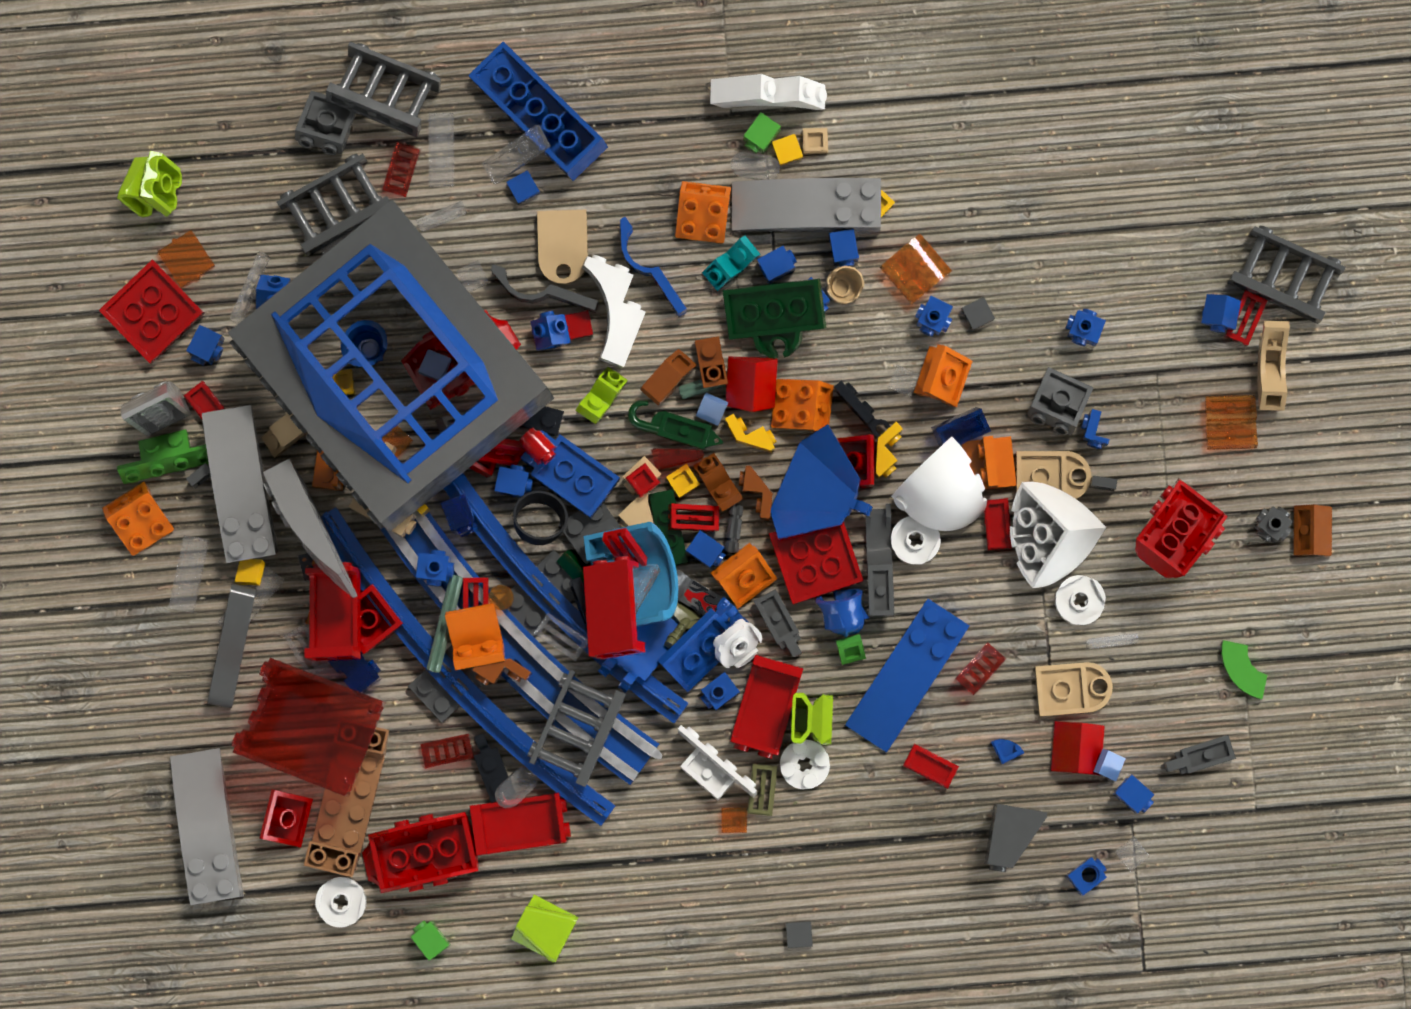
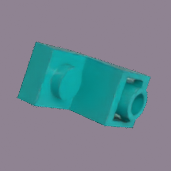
[702,236,760,291]

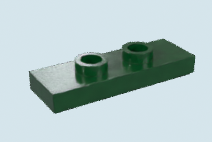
[649,489,688,565]

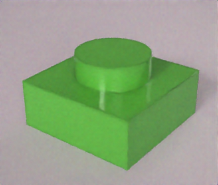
[836,634,866,665]

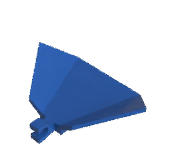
[771,424,873,539]

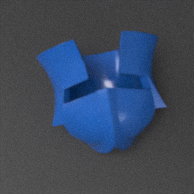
[341,320,388,368]
[815,589,869,638]

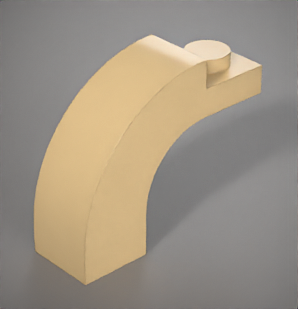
[1257,321,1290,411]
[261,413,308,458]

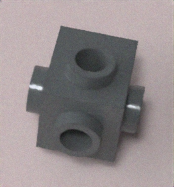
[1254,506,1293,543]

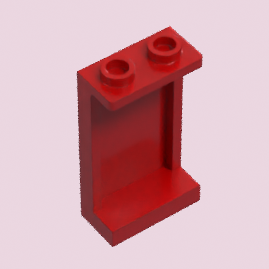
[583,556,645,660]
[304,562,361,661]
[730,655,803,759]
[470,793,571,856]

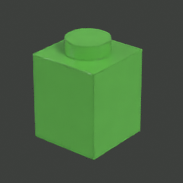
[743,112,781,155]
[411,920,451,961]

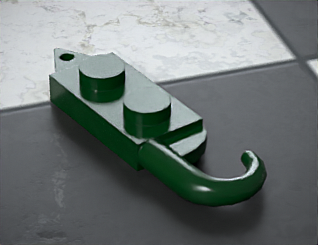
[628,400,723,451]

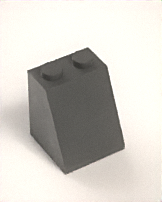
[984,804,1048,872]

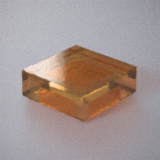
[382,426,413,458]
[722,808,747,833]

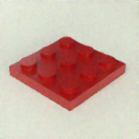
[99,259,205,364]
[769,521,864,605]

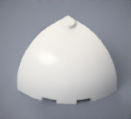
[891,437,987,531]
[1010,482,1106,588]

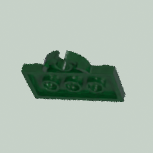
[723,278,827,359]

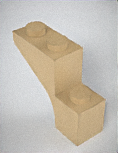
[618,456,662,528]

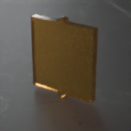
[158,230,215,288]

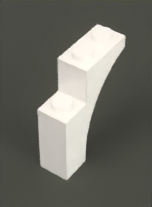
[710,74,827,110]
[582,255,645,369]

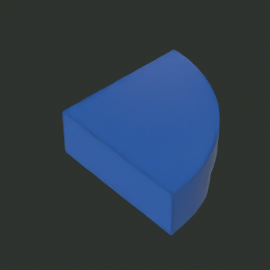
[991,739,1024,764]

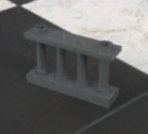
[326,42,441,138]
[277,153,390,257]
[1227,225,1346,324]
[527,670,626,787]

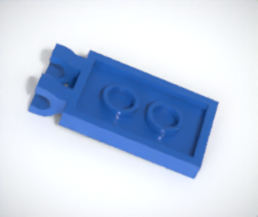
[521,430,620,519]
[657,597,749,692]
[598,618,686,693]

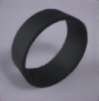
[513,491,568,545]

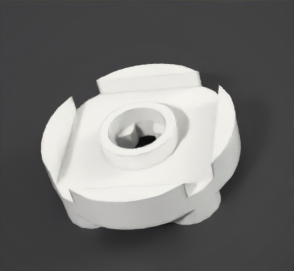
[891,516,941,565]
[1055,575,1106,625]
[713,619,762,668]
[780,739,830,790]
[315,877,367,927]

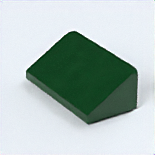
[557,549,586,582]

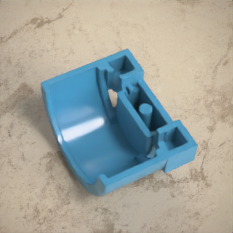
[583,522,678,627]

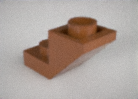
[695,336,728,388]
[640,349,697,406]
[693,453,743,512]
[739,466,773,521]
[473,658,532,685]

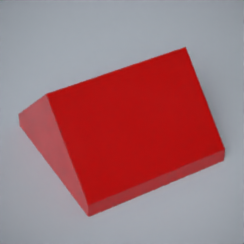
[725,356,778,412]
[837,434,874,488]
[360,584,403,654]
[1051,721,1105,776]
[260,789,313,847]

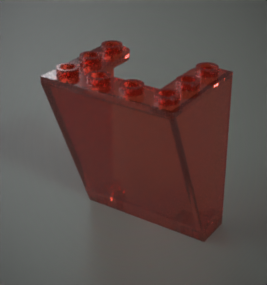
[231,658,386,797]

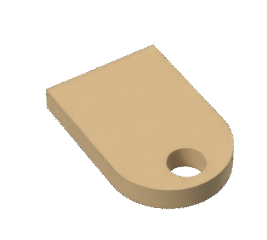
[537,209,588,285]
[1016,451,1091,499]
[1035,662,1113,717]

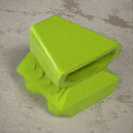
[117,151,182,217]
[791,693,833,745]
[511,894,579,963]

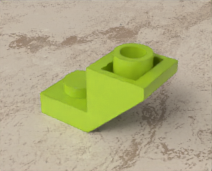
[575,367,628,424]

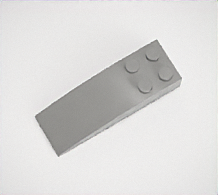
[732,178,881,232]
[121,381,192,436]
[202,405,278,563]
[263,458,358,598]
[170,748,244,905]

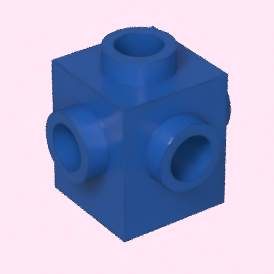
[256,275,290,309]
[915,296,953,337]
[1065,309,1106,346]
[530,311,571,350]
[416,550,454,587]

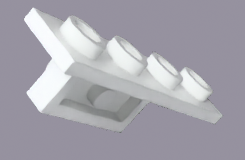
[678,725,757,800]

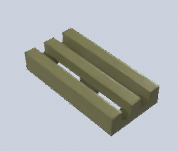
[747,764,777,816]

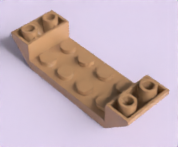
[304,718,389,877]

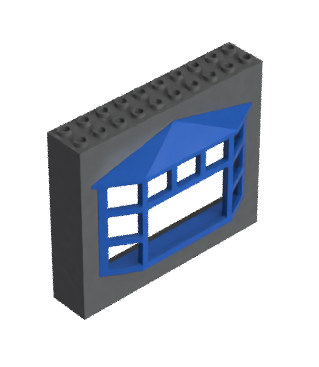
[228,199,554,532]

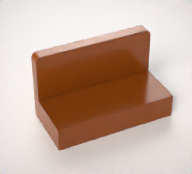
[1294,504,1332,556]

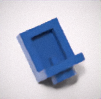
[1081,409,1110,449]

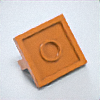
[914,344,973,407]
[961,436,1017,490]
[710,543,777,609]

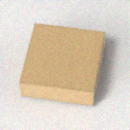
[803,128,828,154]

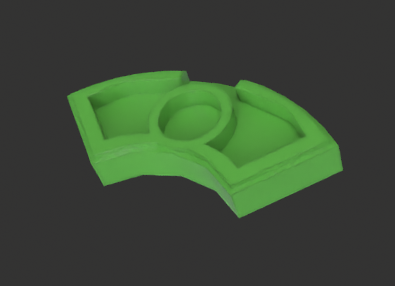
[1221,640,1267,700]

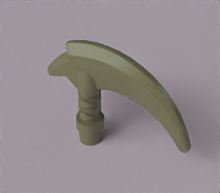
[664,601,700,649]

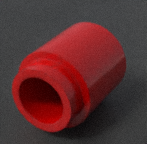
[519,428,556,465]

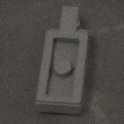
[754,589,802,658]
[1164,735,1236,774]

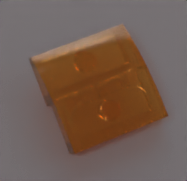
[880,234,952,305]
[1205,395,1258,450]

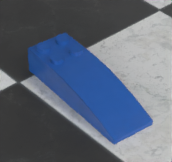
[468,41,608,181]
[845,599,970,753]

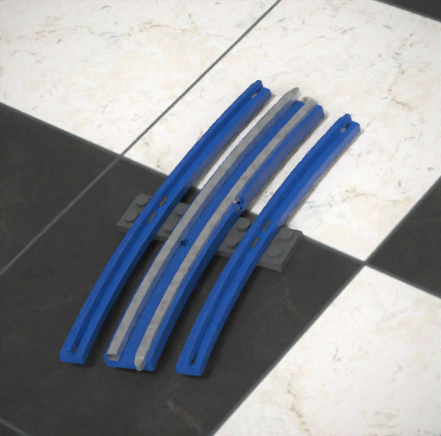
[321,473,689,826]

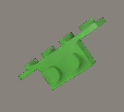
[117,429,209,484]

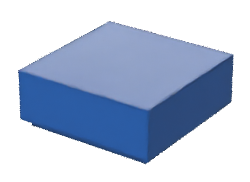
[506,170,540,205]

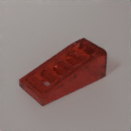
[382,142,421,197]
[651,448,704,470]
[954,642,1006,696]
[420,733,474,769]

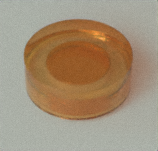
[488,585,514,611]

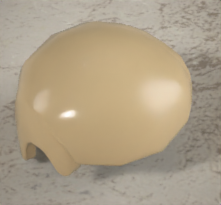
[825,266,864,304]

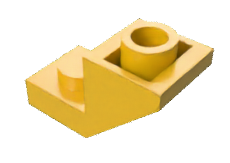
[725,414,777,453]
[875,422,903,479]

